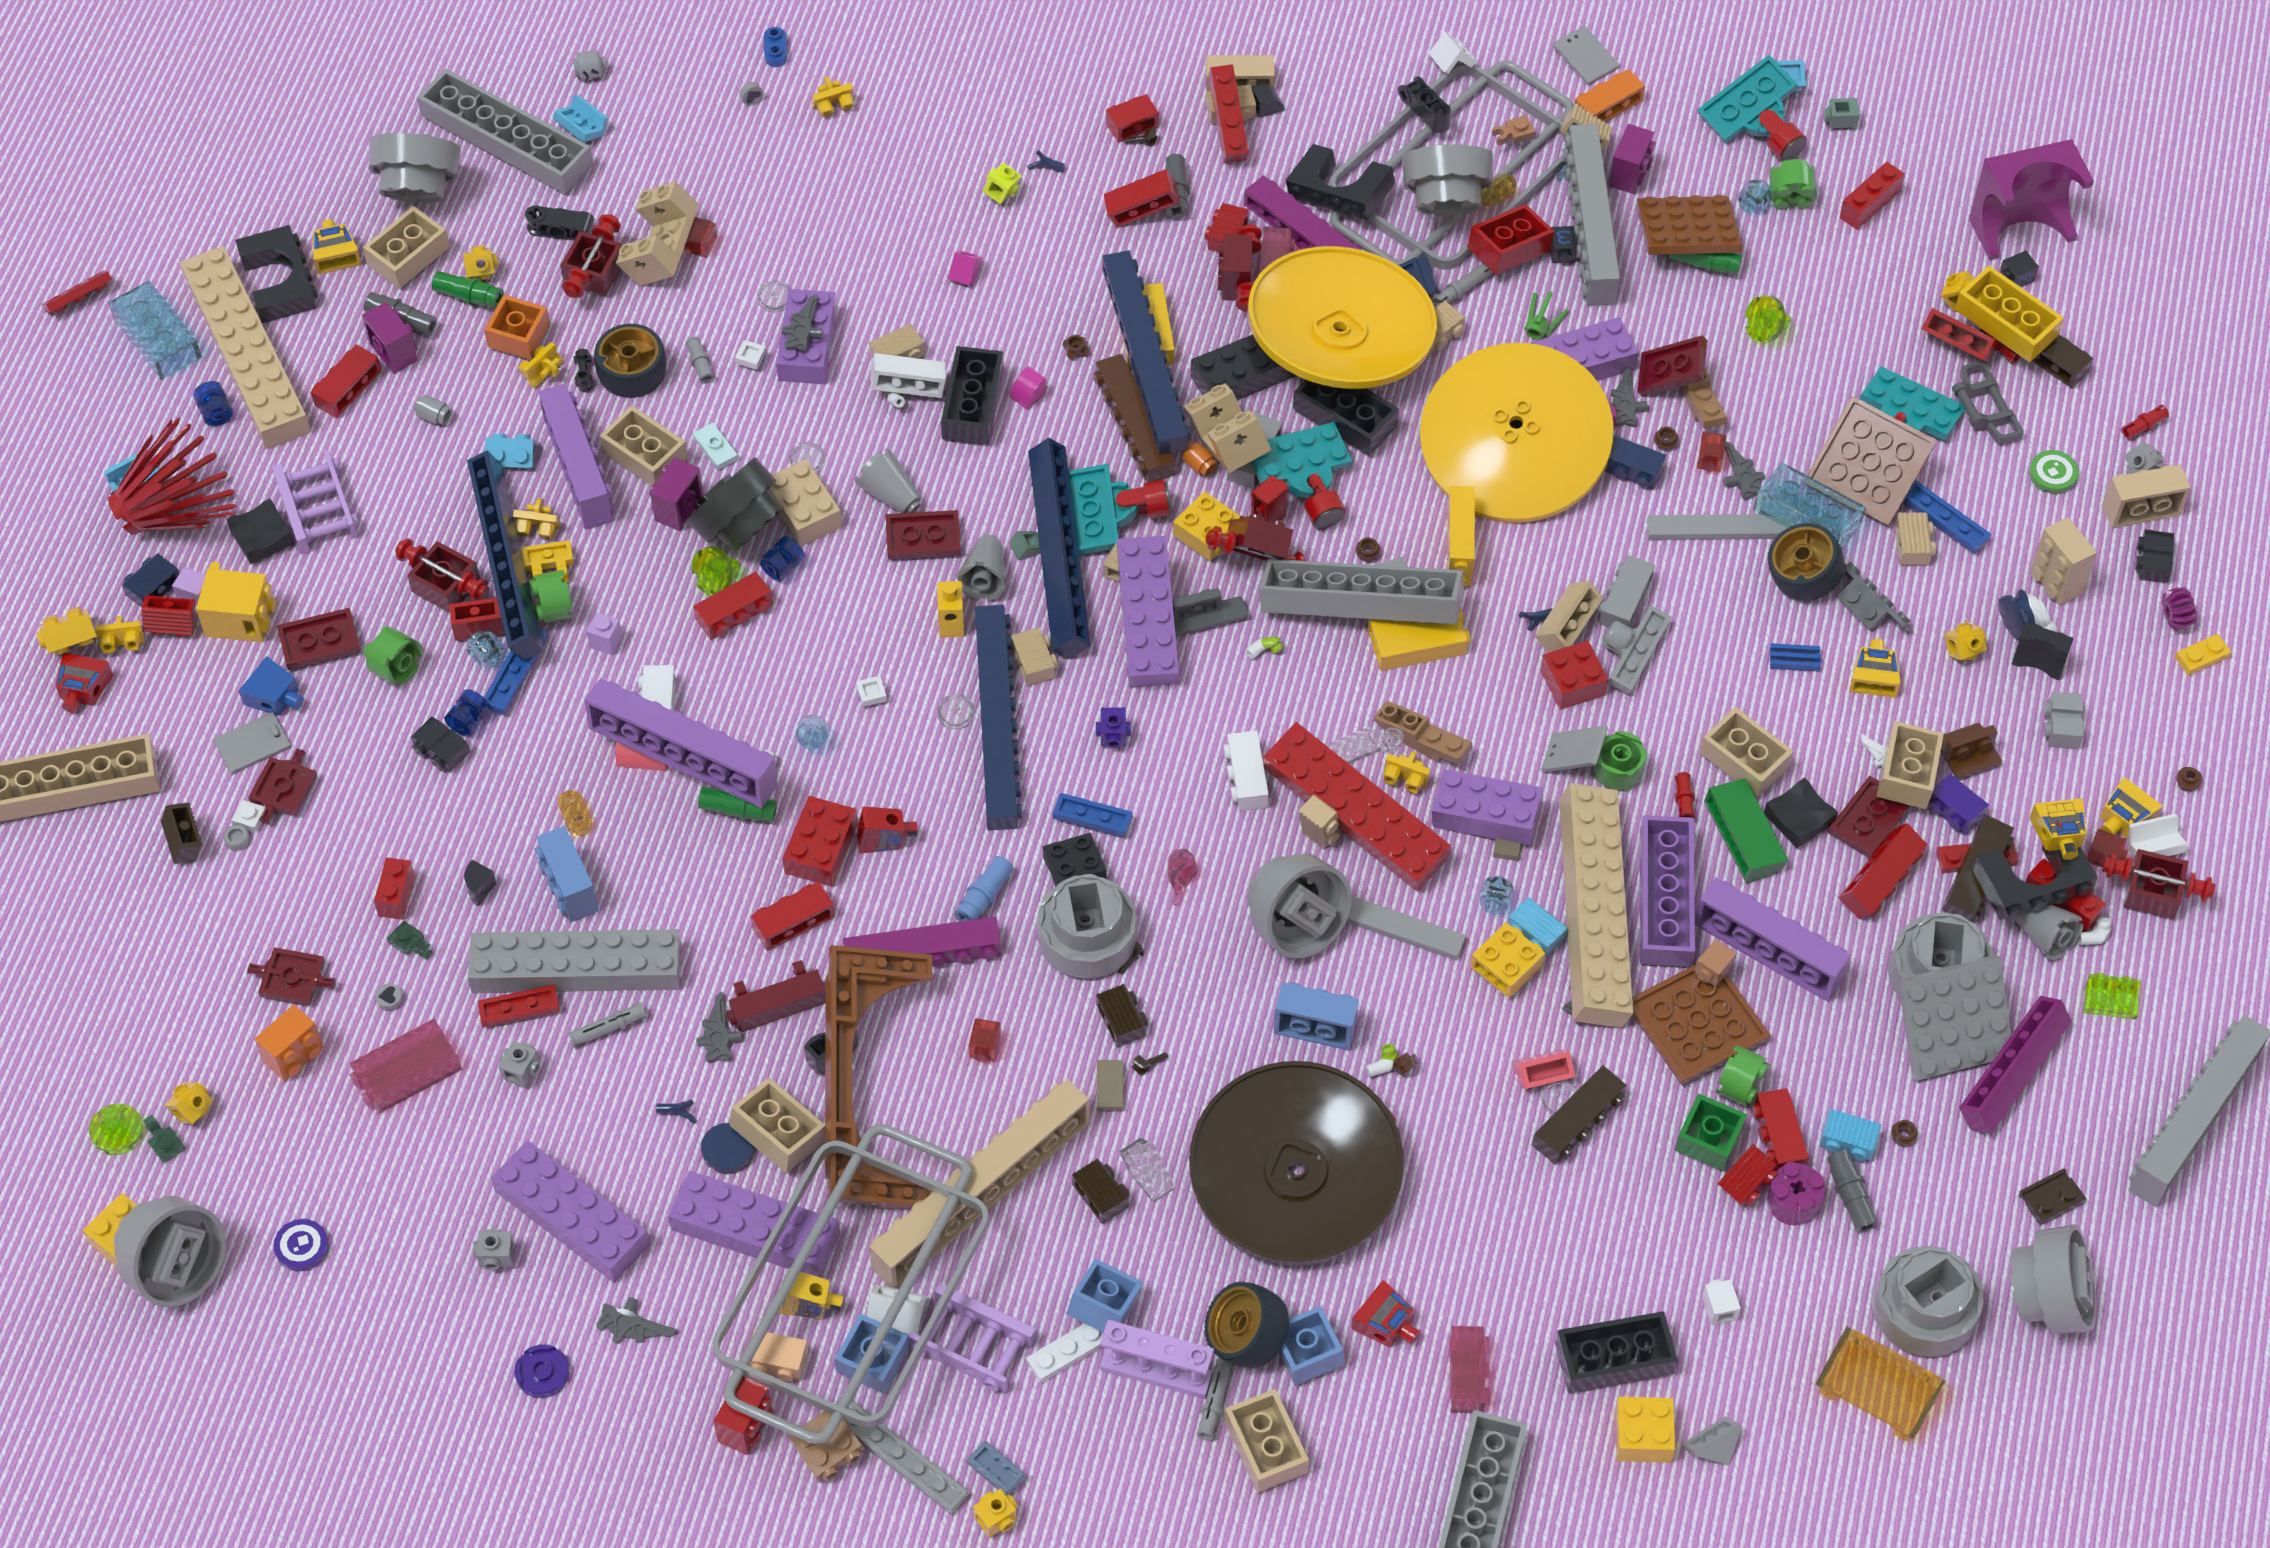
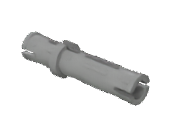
[1432,263,1493,307]
[568,1002,647,1048]
[1196,1359,1233,1440]

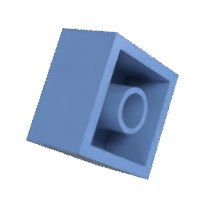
[1066,1259,1143,1333]
[1279,1306,1345,1386]
[834,1313,910,1394]

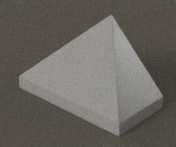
[1681,1416,1742,1465]

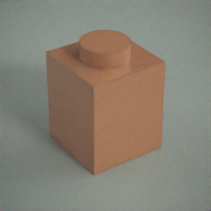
[1694,939,1737,987]

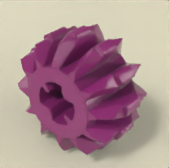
[2161,587,2197,630]

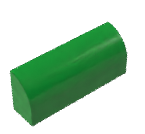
[1704,778,1788,883]

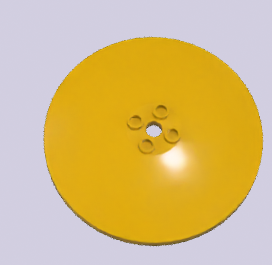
[1247,246,1437,389]
[1420,343,1613,523]

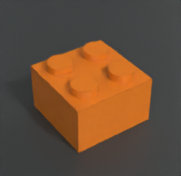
[484,295,550,360]
[254,1004,324,1082]

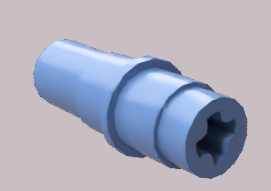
[954,856,1014,922]

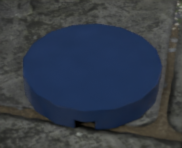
[701,1123,754,1173]

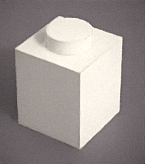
[1702,1279,1741,1325]

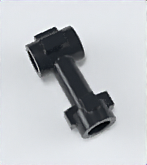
[573,348,594,392]

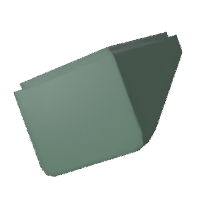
[1009,531,1040,560]

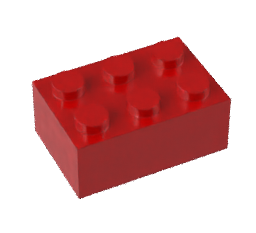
[1467,204,1555,275]
[782,796,858,887]

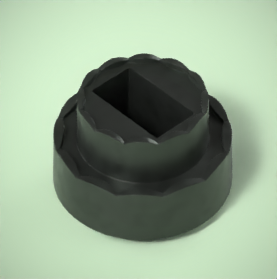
[686,457,784,553]

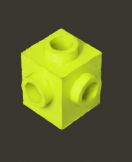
[982,162,1022,204]

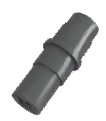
[1165,154,1190,218]
[364,292,437,337]
[1827,1150,1879,1233]

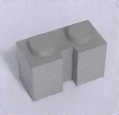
[2044,692,2083,750]

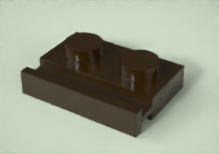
[2018,1168,2087,1226]

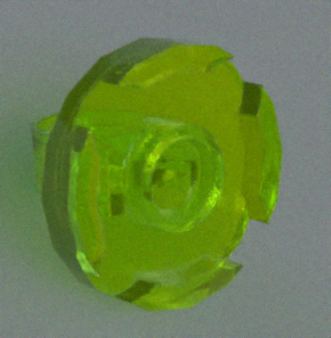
[1745,295,1792,342]
[692,546,740,596]
[89,1104,144,1155]

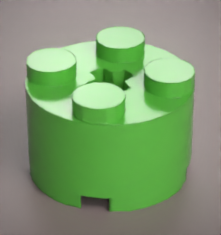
[1769,159,1817,210]
[529,570,574,624]
[364,626,423,685]
[1593,731,1647,792]
[1715,1045,1771,1106]

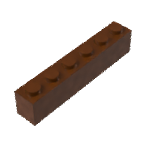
[1093,354,1175,482]

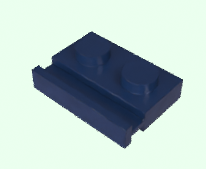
[1398,253,1441,298]

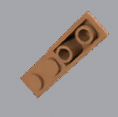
[1681,369,1727,429]
[1373,700,1473,766]

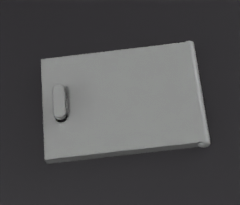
[1552,25,1620,85]
[213,712,291,775]
[1541,725,1608,772]

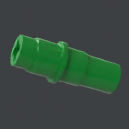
[1669,253,1742,275]
[432,271,504,309]
[698,786,778,822]

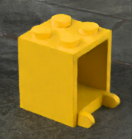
[196,562,276,642]

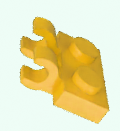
[522,540,574,583]

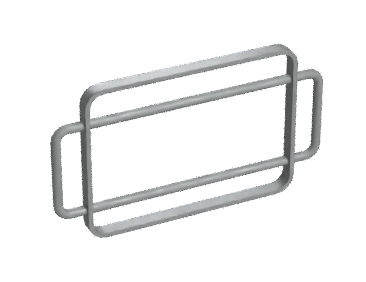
[1330,60,1574,270]
[713,1124,989,1444]

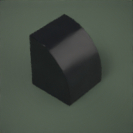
[1252,84,1285,118]
[464,860,496,906]

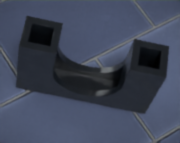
[1285,144,1395,220]
[235,225,318,324]
[1973,846,2098,920]

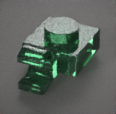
[387,921,433,960]
[143,1115,186,1164]

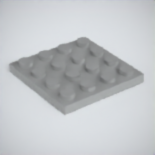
[1898,955,2011,1081]

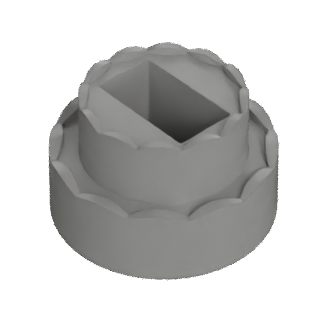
[368,133,461,204]
[1402,144,1493,216]
[1247,854,1352,958]
[1037,874,1138,979]
[1888,912,1993,998]
[114,1196,226,1307]
[2010,1225,2096,1334]
[1872,1246,1983,1357]

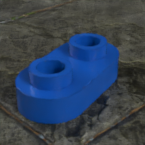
[764,27,787,67]

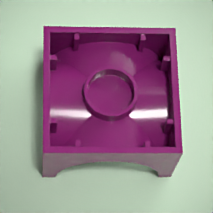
[1969,139,2094,260]

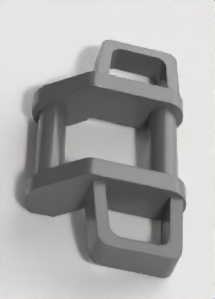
[1952,360,2024,444]

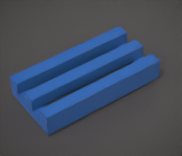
[1770,643,1821,671]

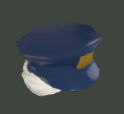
[1998,589,2057,639]

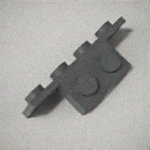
[1836,562,1913,633]
[1172,588,1249,636]

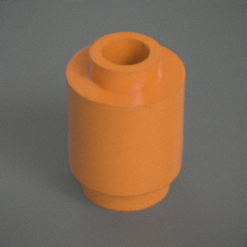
[1182,442,1218,477]

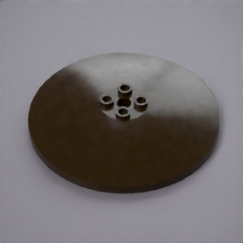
[1189,1061,1404,1265]

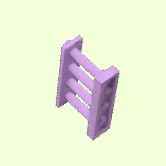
[272,450,359,555]
[909,1283,1036,1393]
[1100,1320,1214,1399]

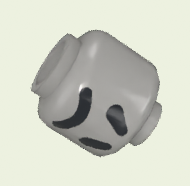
[573,50,607,82]

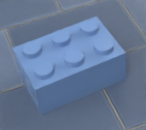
[534,825,599,923]
[1273,982,1359,1051]

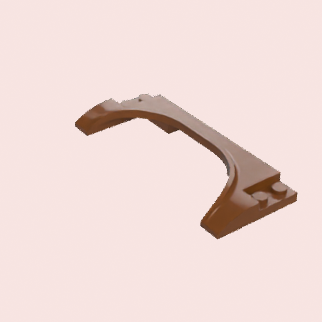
[825,945,933,1210]

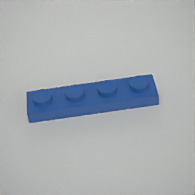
[1903,480,1992,554]
[481,630,548,715]

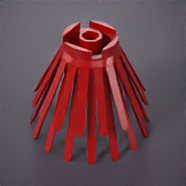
[108,418,237,535]

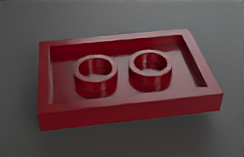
[1637,335,1708,397]
[885,510,961,560]
[277,607,361,670]
[1828,775,1911,858]

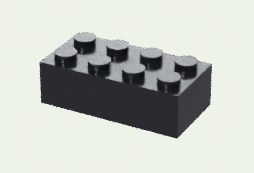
[1190,334,1296,409]
[941,346,1004,445]
[1293,379,1399,456]
[1555,1311,1678,1393]

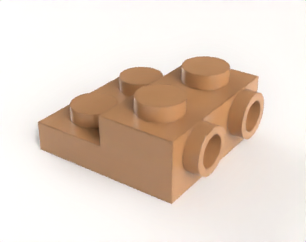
[788,1411,866,1483]

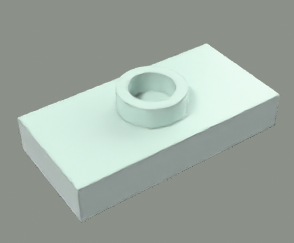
[693,423,738,470]

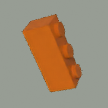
[1574,69,1645,122]

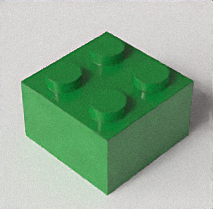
[1675,1093,1748,1171]

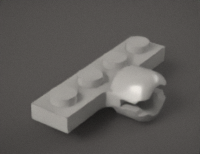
[1602,605,1672,695]

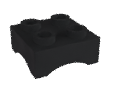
[226,498,294,564]
[2011,622,2074,680]
[1764,777,1838,848]
[1042,833,1107,887]

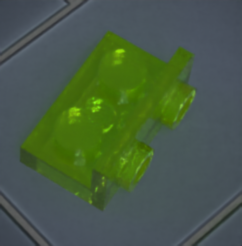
[2083,973,2141,1020]

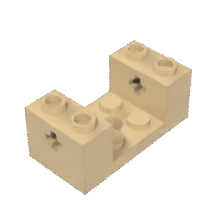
[616,181,699,286]
[1184,383,1271,473]

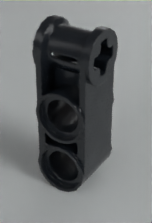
[1397,76,1451,133]
[525,205,595,240]

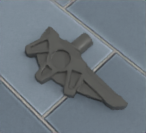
[782,294,823,351]
[1611,368,1648,426]
[1723,441,1765,499]
[696,992,743,1063]
[596,1297,678,1343]

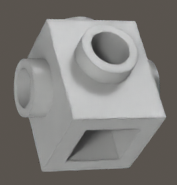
[2124,442,2165,474]
[498,1041,541,1088]
[473,1229,514,1270]

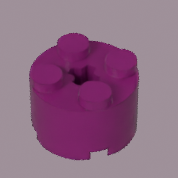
[1767,1162,1825,1226]

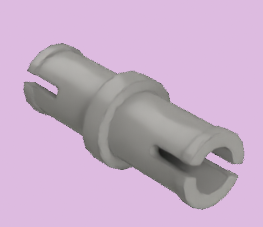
[685,336,714,383]

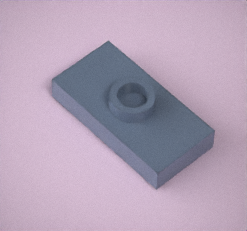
[966,1441,1026,1496]

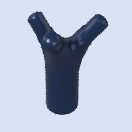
[1027,150,1065,172]
[1519,608,1552,631]
[656,1099,697,1124]

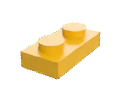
[2175,634,2232,676]

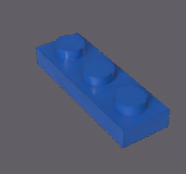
[1052,793,1133,838]

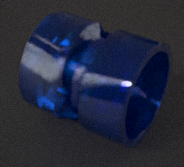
[193,381,234,427]
[759,536,805,582]
[444,689,491,737]

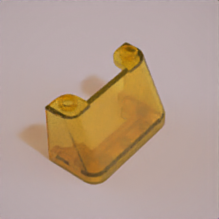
[1815,1326,1947,1441]

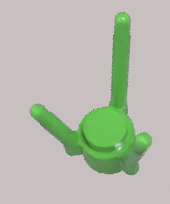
[1524,291,1569,340]

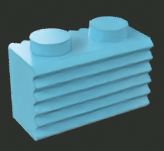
[1508,897,1568,957]
[1819,1109,1882,1161]

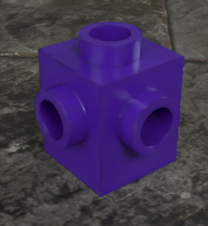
[1096,707,1131,748]

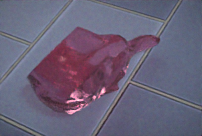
[1167,848,1198,905]

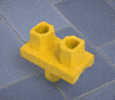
[811,76,854,117]
[518,342,564,388]
[513,498,561,540]
[95,616,145,654]
[1383,751,1430,794]

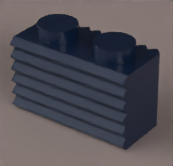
[121,553,179,607]

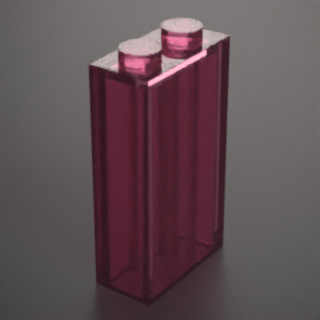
[349,1018,462,1115]

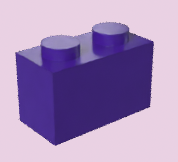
[1928,774,1989,835]

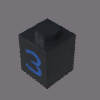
[1550,226,1577,264]
[1999,250,2039,287]

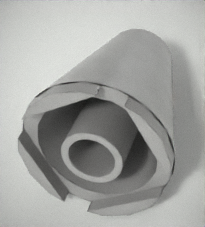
[855,448,921,513]
[957,535,1006,601]
[2014,904,2083,960]

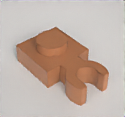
[1491,115,1535,145]

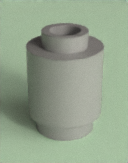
[414,394,452,425]

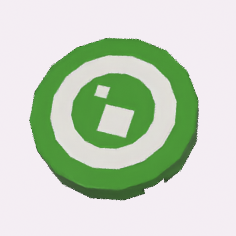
[2029,450,2079,494]

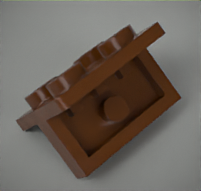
[1941,723,2002,779]

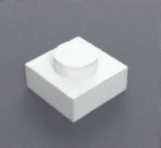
[735,340,766,370]
[856,676,887,707]
[231,800,265,832]

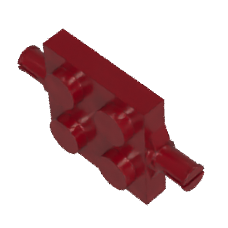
[248,748,317,824]
[247,947,336,1006]

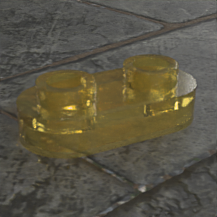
[1481,174,1516,206]
[558,790,593,837]

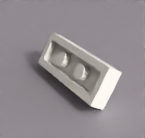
[1026,1323,1103,1384]

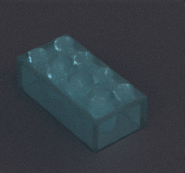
[108,280,202,380]
[1753,462,1866,550]

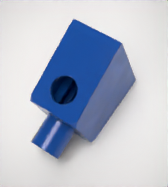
[238,656,304,716]

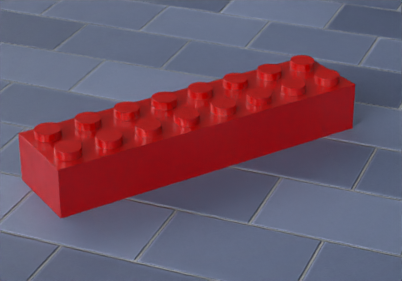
[1263,722,1451,892]

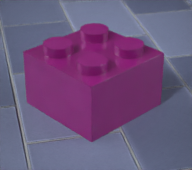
[1609,124,1656,195]
[362,302,418,374]
[649,457,704,531]

